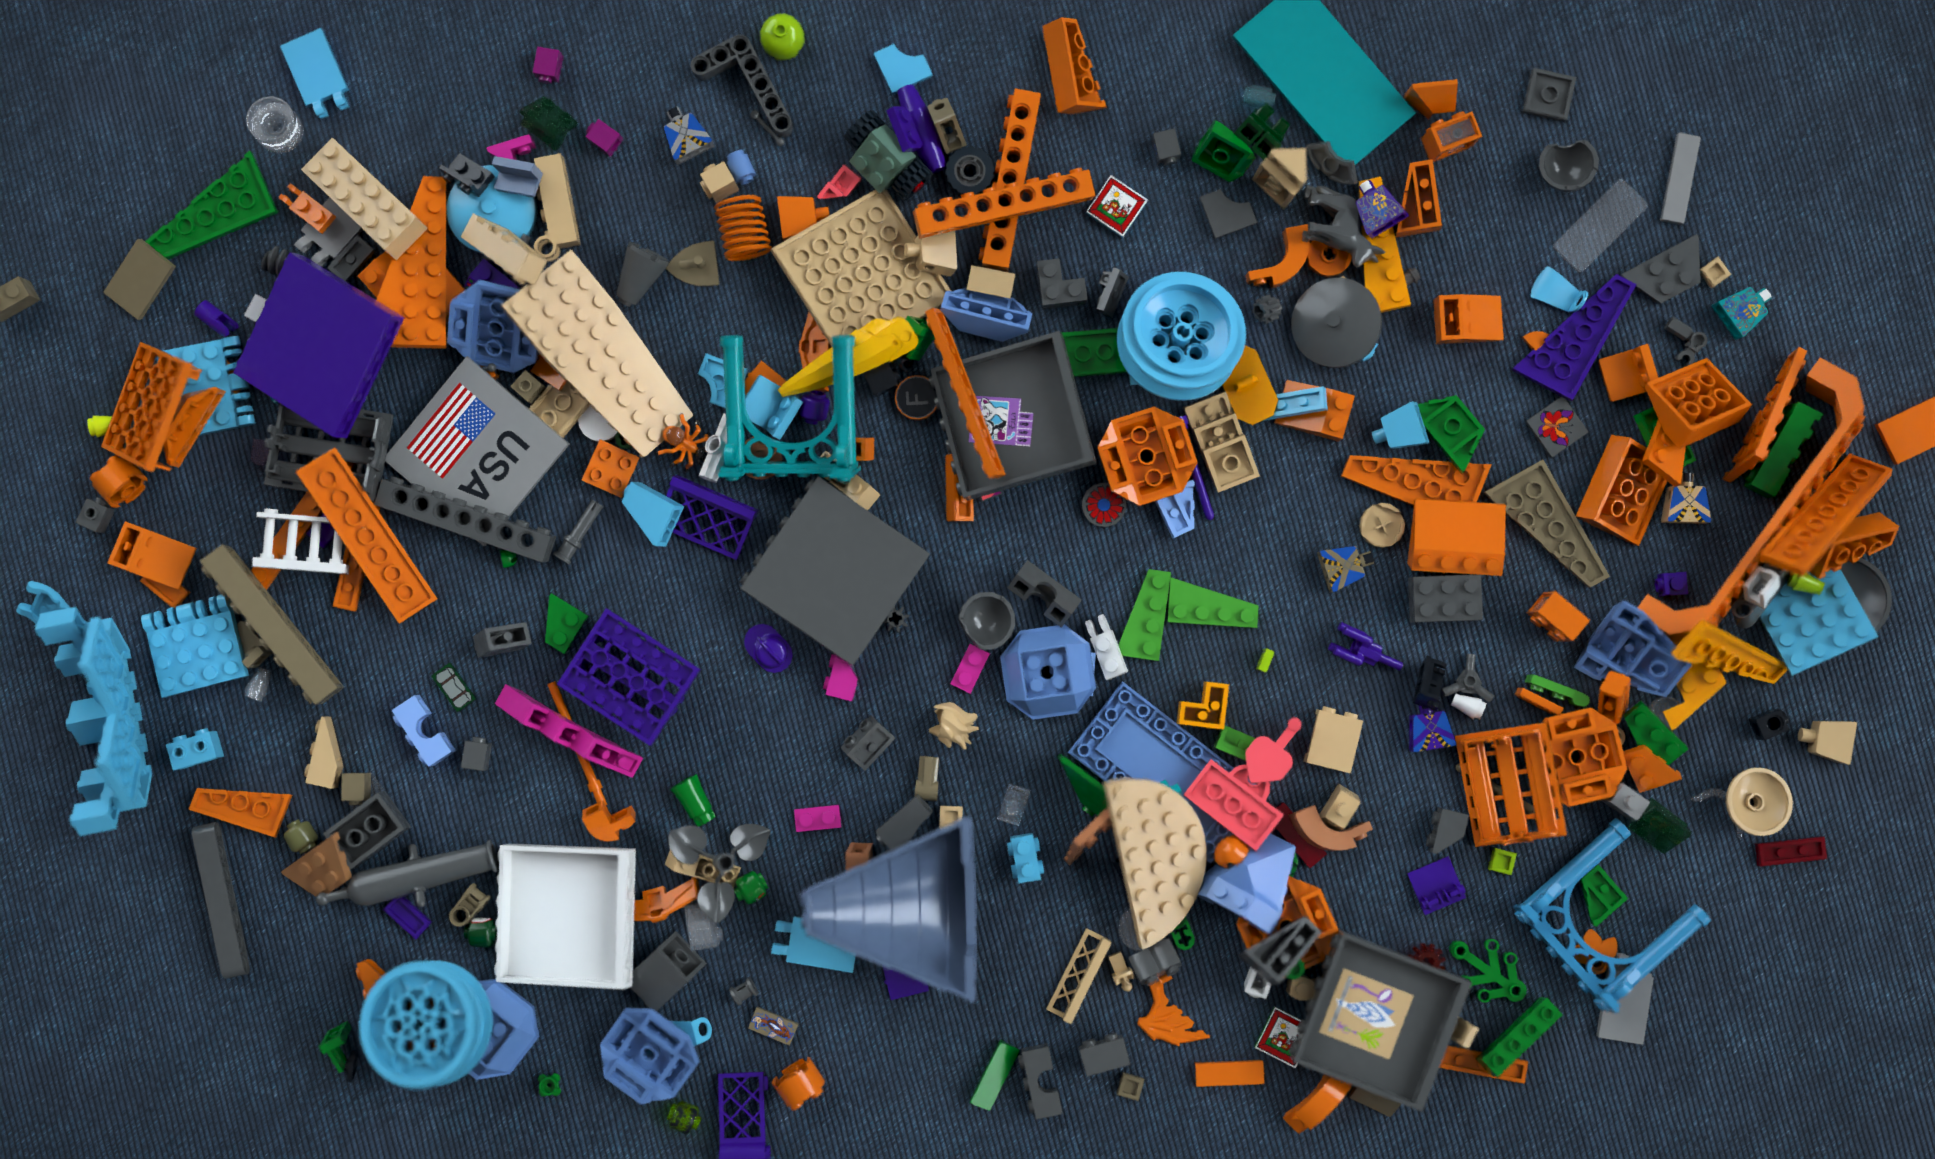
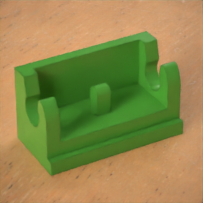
[1213,725,1256,761]

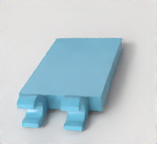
[280,28,349,119]
[771,916,856,973]

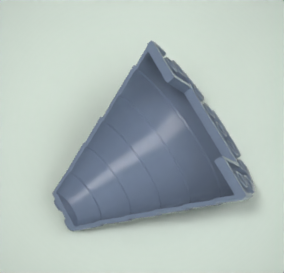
[801,816,977,1002]

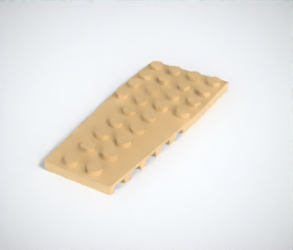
[500,250,693,458]

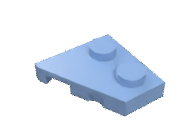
[1155,480,1194,539]

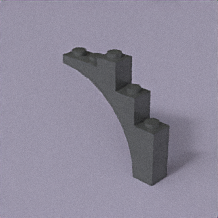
[875,794,933,854]

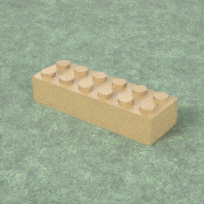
[301,138,428,260]

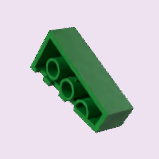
[1744,402,1823,498]

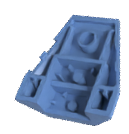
[1574,600,1692,697]
[1197,833,1296,935]

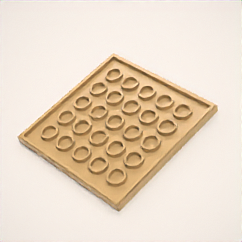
[771,190,951,347]

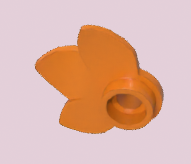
[1573,929,1617,974]

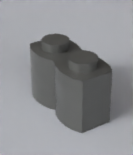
[1128,938,1182,986]

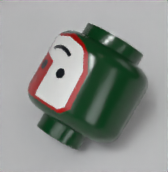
[464,918,497,947]

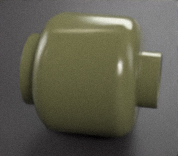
[283,819,318,855]

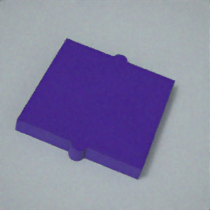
[883,967,929,1000]

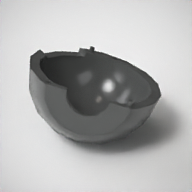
[1539,140,1599,192]
[958,592,1015,650]

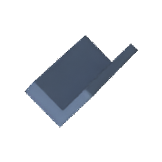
[492,156,543,197]

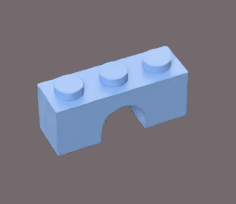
[392,695,456,767]

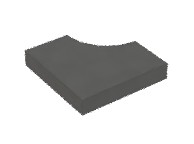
[1199,189,1257,239]

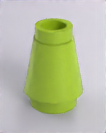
[1787,573,1825,595]

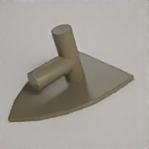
[666,241,719,286]

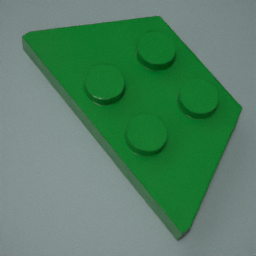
[1418,395,1485,474]

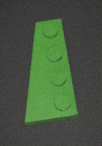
[1118,569,1171,661]
[1167,577,1259,628]

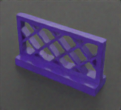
[666,475,759,560]

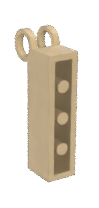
[534,153,581,262]

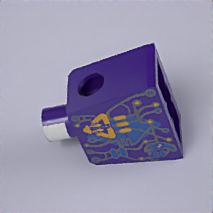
[1356,180,1409,239]

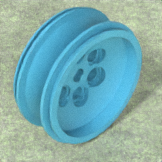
[360,961,493,1089]

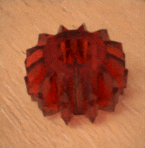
[1407,943,1446,970]

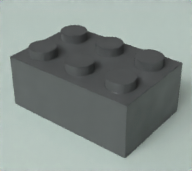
[1408,575,1483,623]
[323,791,411,870]

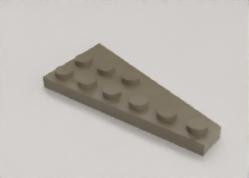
[1483,460,1610,588]

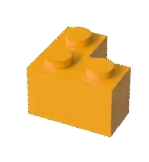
[1176,682,1229,729]

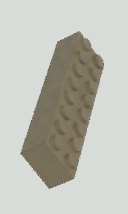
[200,544,344,705]

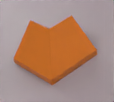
[1404,79,1458,119]

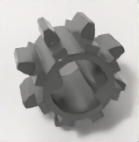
[1252,294,1282,324]

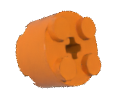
[90,455,148,508]
[772,1057,825,1111]

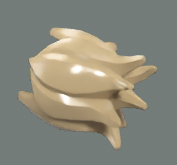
[929,702,979,750]

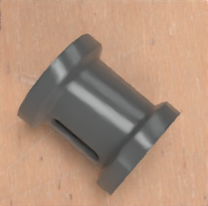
[729,977,759,1006]

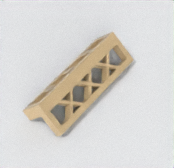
[1046,928,1112,1024]

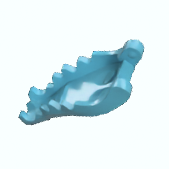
[16,581,87,624]

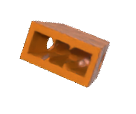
[777,196,830,241]

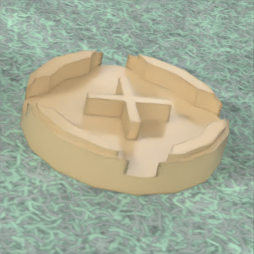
[1359,503,1405,548]

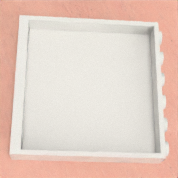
[494,844,636,989]

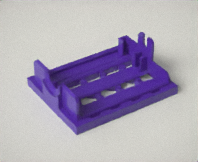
[557,608,701,746]

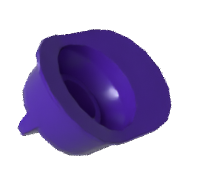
[744,624,793,673]

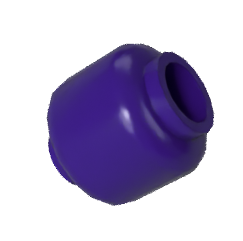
[799,390,830,425]

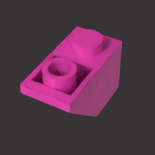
[823,654,858,701]

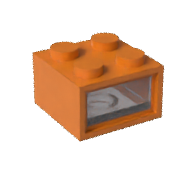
[1421,111,1482,162]
[1527,591,1590,642]

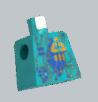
[1711,287,1772,340]

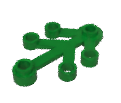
[1449,938,1527,1003]

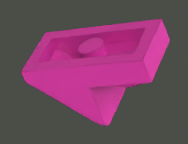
[487,134,536,160]

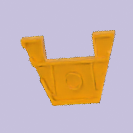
[1663,645,1727,731]

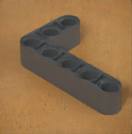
[690,34,793,138]

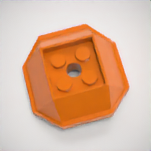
[1097,407,1198,506]
[1542,707,1627,807]
[1236,876,1339,978]

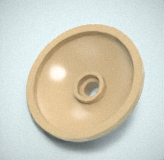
[1726,768,1793,836]

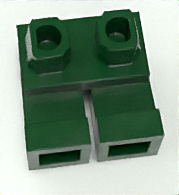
[1234,103,1290,160]

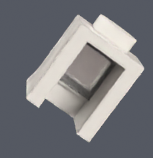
[1743,566,1780,609]
[1244,967,1271,999]

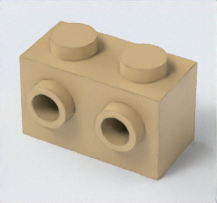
[700,161,739,203]

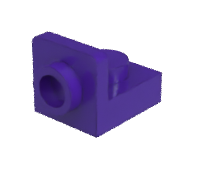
[1655,572,1688,596]

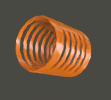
[714,195,772,261]

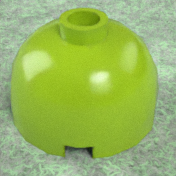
[760,13,805,60]

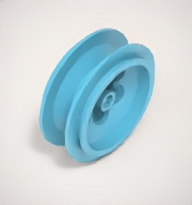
[1117,272,1246,401]

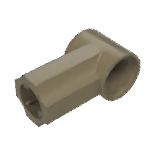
[915,756,939,801]

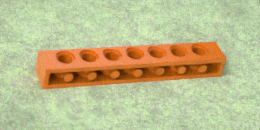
[978,88,1041,272]
[913,168,1096,239]

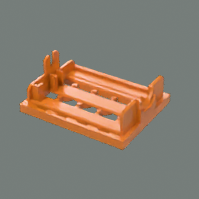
[101,342,202,472]
[1455,722,1567,847]

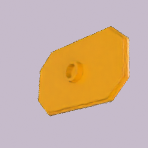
[1222,346,1278,425]

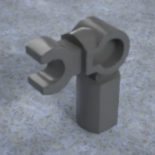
[1664,316,1707,366]

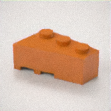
[1396,159,1442,237]

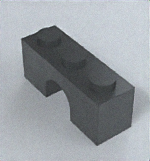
[1007,560,1082,628]
[1018,1043,1063,1120]

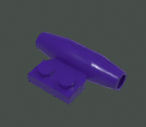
[886,84,946,174]

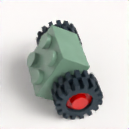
[844,110,933,201]

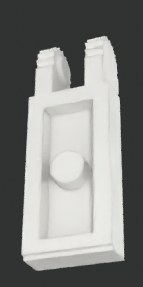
[1085,614,1128,680]

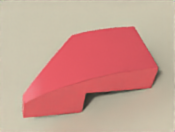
[817,165,862,199]

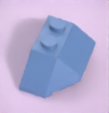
[940,288,1032,342]

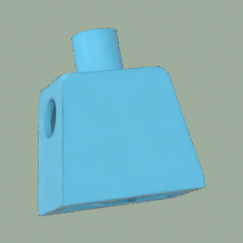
[1372,401,1430,449]

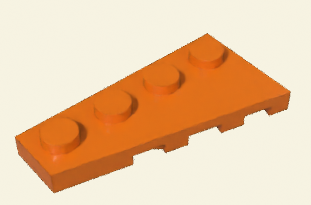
[188,788,293,838]

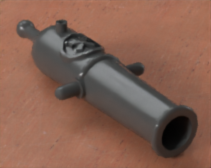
[316,840,499,907]

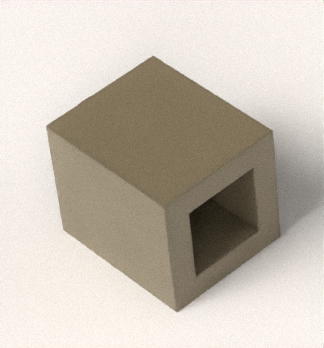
[342,773,371,805]

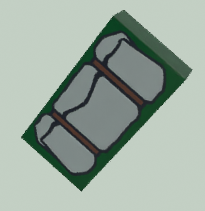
[431,663,477,712]

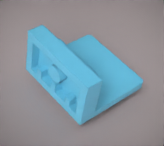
[745,375,803,440]

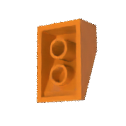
[1274,380,1355,442]

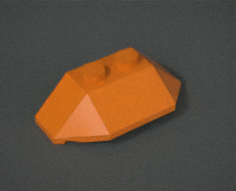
[163,387,226,468]

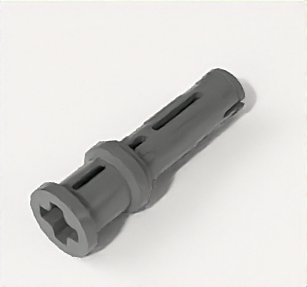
[553,500,604,565]

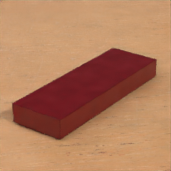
[1275,802,1327,869]
[1755,836,1827,867]

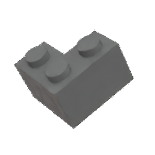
[1036,258,1087,310]

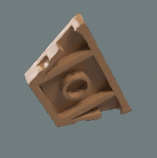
[281,832,352,897]

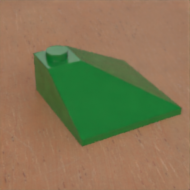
[1058,754,1108,817]

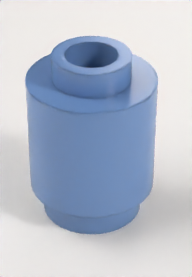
[727,150,756,185]

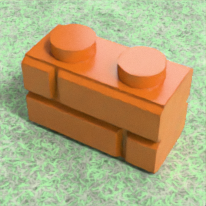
[1598,671,1631,724]

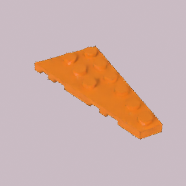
[1723,347,1807,483]

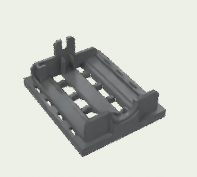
[264,403,394,503]

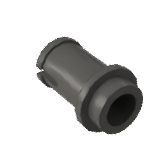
[1404,267,1421,286]

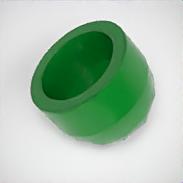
[500,550,517,568]

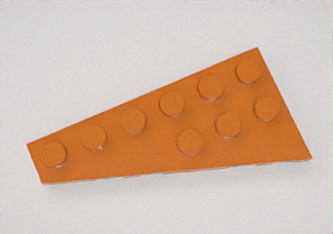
[1341,455,1492,506]

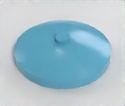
[446,165,537,254]

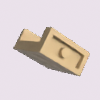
[1303,706,1363,773]

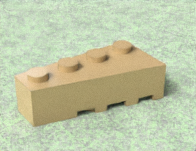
[461,213,547,285]

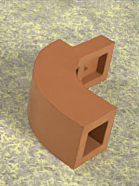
[1289,805,1373,851]

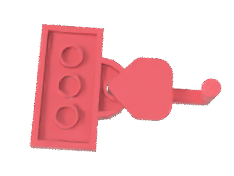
[1183,718,1302,851]

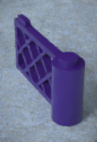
[718,1071,771,1159]

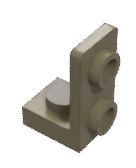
[237,621,273,668]

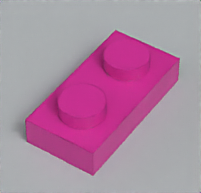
[950,644,990,694]
[794,805,842,832]

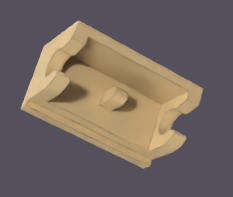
[967,265,1016,298]

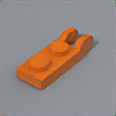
[278,183,336,234]

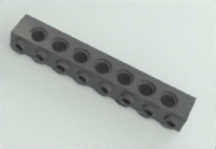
[374,476,556,563]

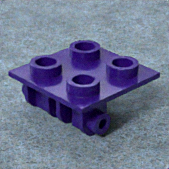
[1407,856,1466,915]

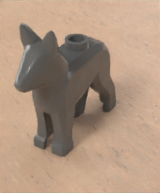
[1302,185,1385,268]

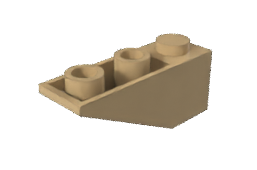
[820,450,880,511]
[304,716,343,789]
[665,850,741,888]

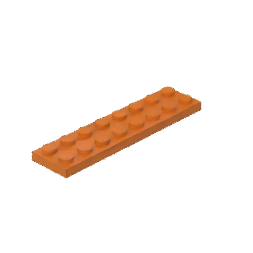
[296,447,437,624]
[1760,453,1893,577]

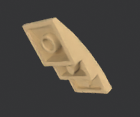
[1183,391,1260,493]

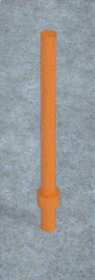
[547,681,608,806]

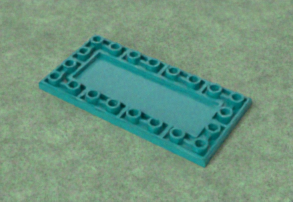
[1232,0,1416,165]

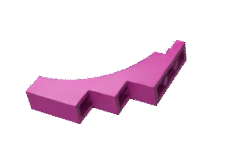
[495,684,643,778]

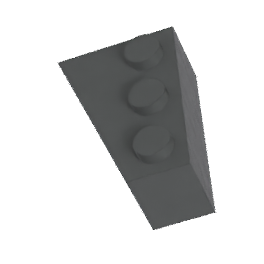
[1238,916,1322,986]

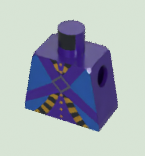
[1409,706,1456,752]

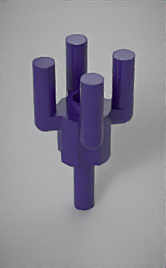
[1328,622,1403,671]

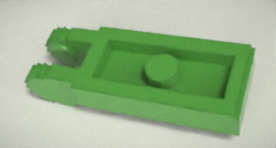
[1525,674,1590,707]

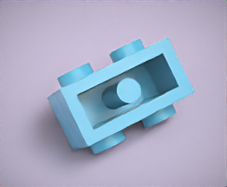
[166,728,224,771]
[1007,833,1044,883]

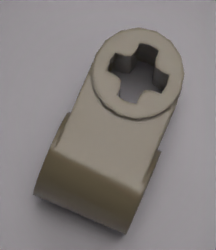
[449,883,491,926]

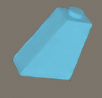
[622,482,684,546]

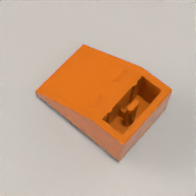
[1433,294,1504,344]
[107,521,197,590]

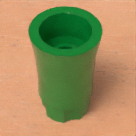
[670,773,716,827]

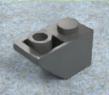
[1426,807,1469,854]

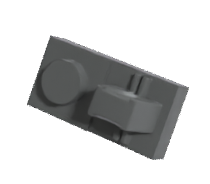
[1096,268,1129,318]

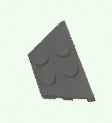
[1620,234,1701,305]

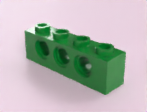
[1476,997,1563,1077]

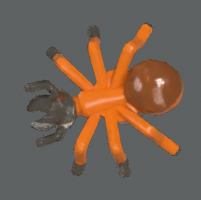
[656,413,711,473]

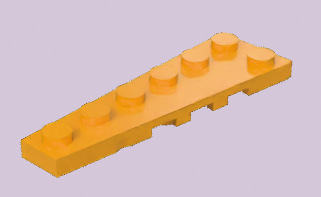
[1358,177,1411,313]
[1671,620,1787,684]

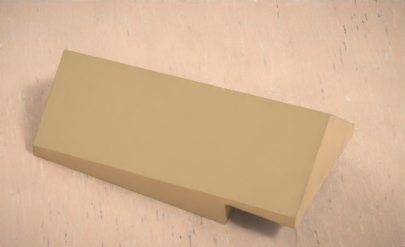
[1252,148,1306,210]

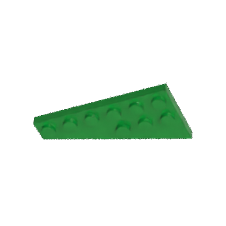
[145,150,278,259]

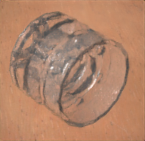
[246,96,303,154]

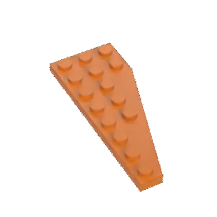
[377,176,446,349]

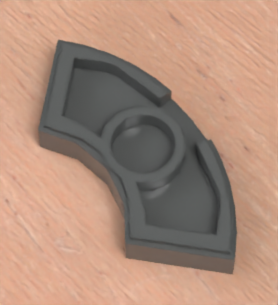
[1306,141,1358,184]

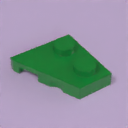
[545,593,589,654]
[1580,864,1628,927]

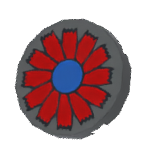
[1081,483,1126,527]

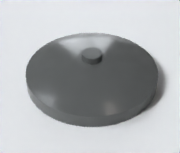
[1291,278,1382,368]
[1841,558,1892,633]

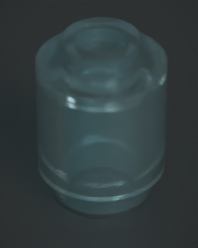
[1242,84,1276,109]

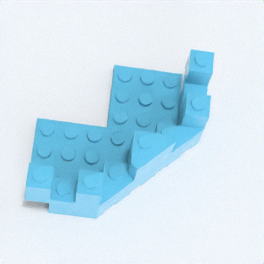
[35,607,152,836]

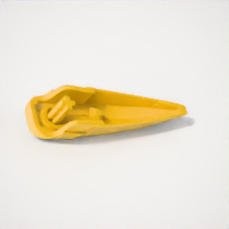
[778,317,918,397]

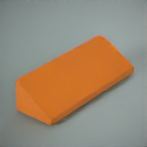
[945,454,974,522]

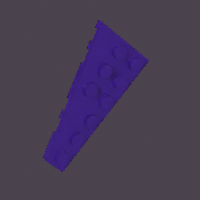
[1512,274,1637,401]

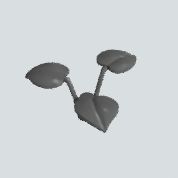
[668,824,771,923]

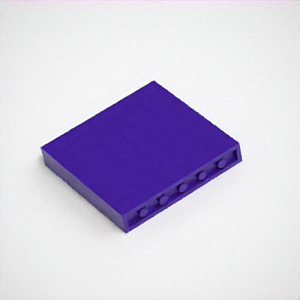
[233,252,404,438]

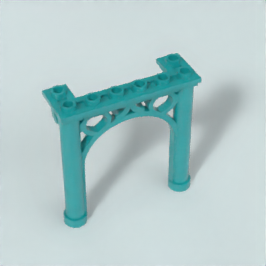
[718,335,861,482]

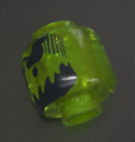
[666,1100,702,1134]

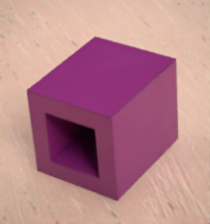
[533,47,563,84]
[585,119,624,157]

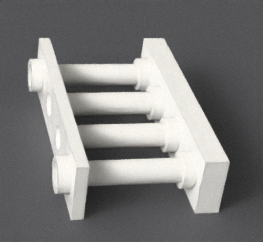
[252,509,349,574]

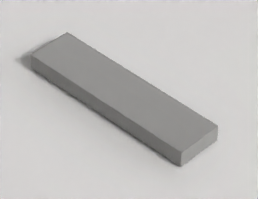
[1660,133,1701,225]

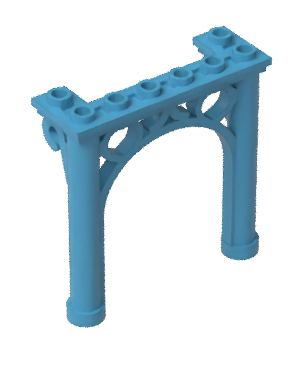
[1513,818,1711,1013]

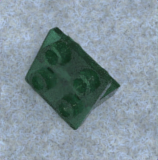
[519,97,578,151]
[1628,797,1692,854]

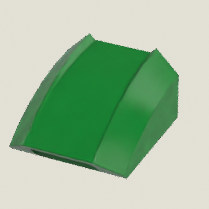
[1191,120,1256,182]

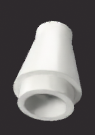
[1451,693,1487,720]

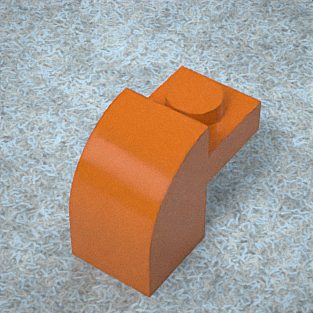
[582,800,636,841]

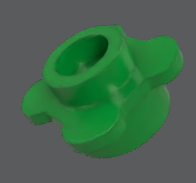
[538,1073,561,1097]

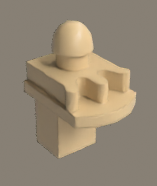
[1108,951,1135,992]

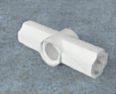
[699,413,727,483]

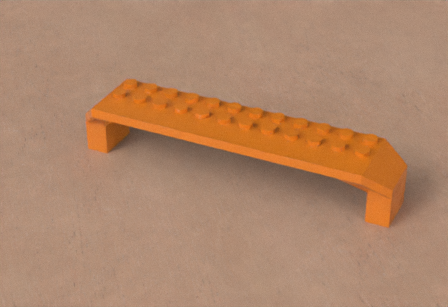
[1637,358,1865,645]

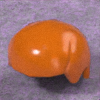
[1214,835,1249,868]

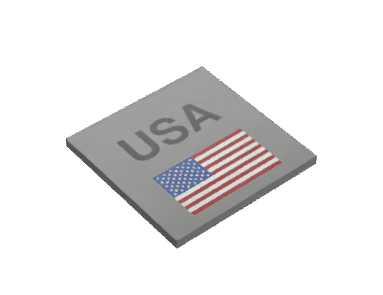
[385,356,570,546]

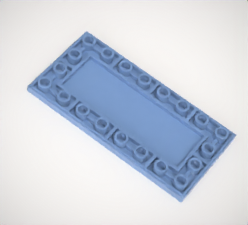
[1067,681,1255,863]

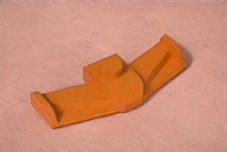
[799,312,831,392]
[634,877,700,923]

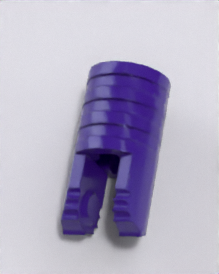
[194,300,239,338]

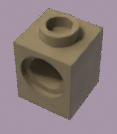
[510,370,547,404]

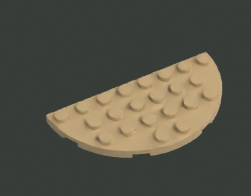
[1103,778,1207,950]

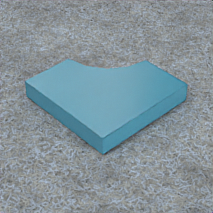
[874,44,933,95]
[698,353,748,409]

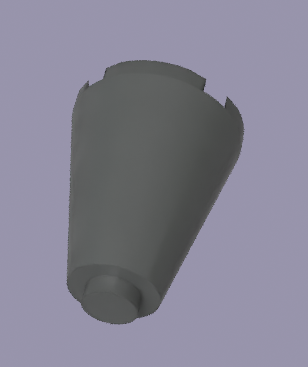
[616,241,670,307]

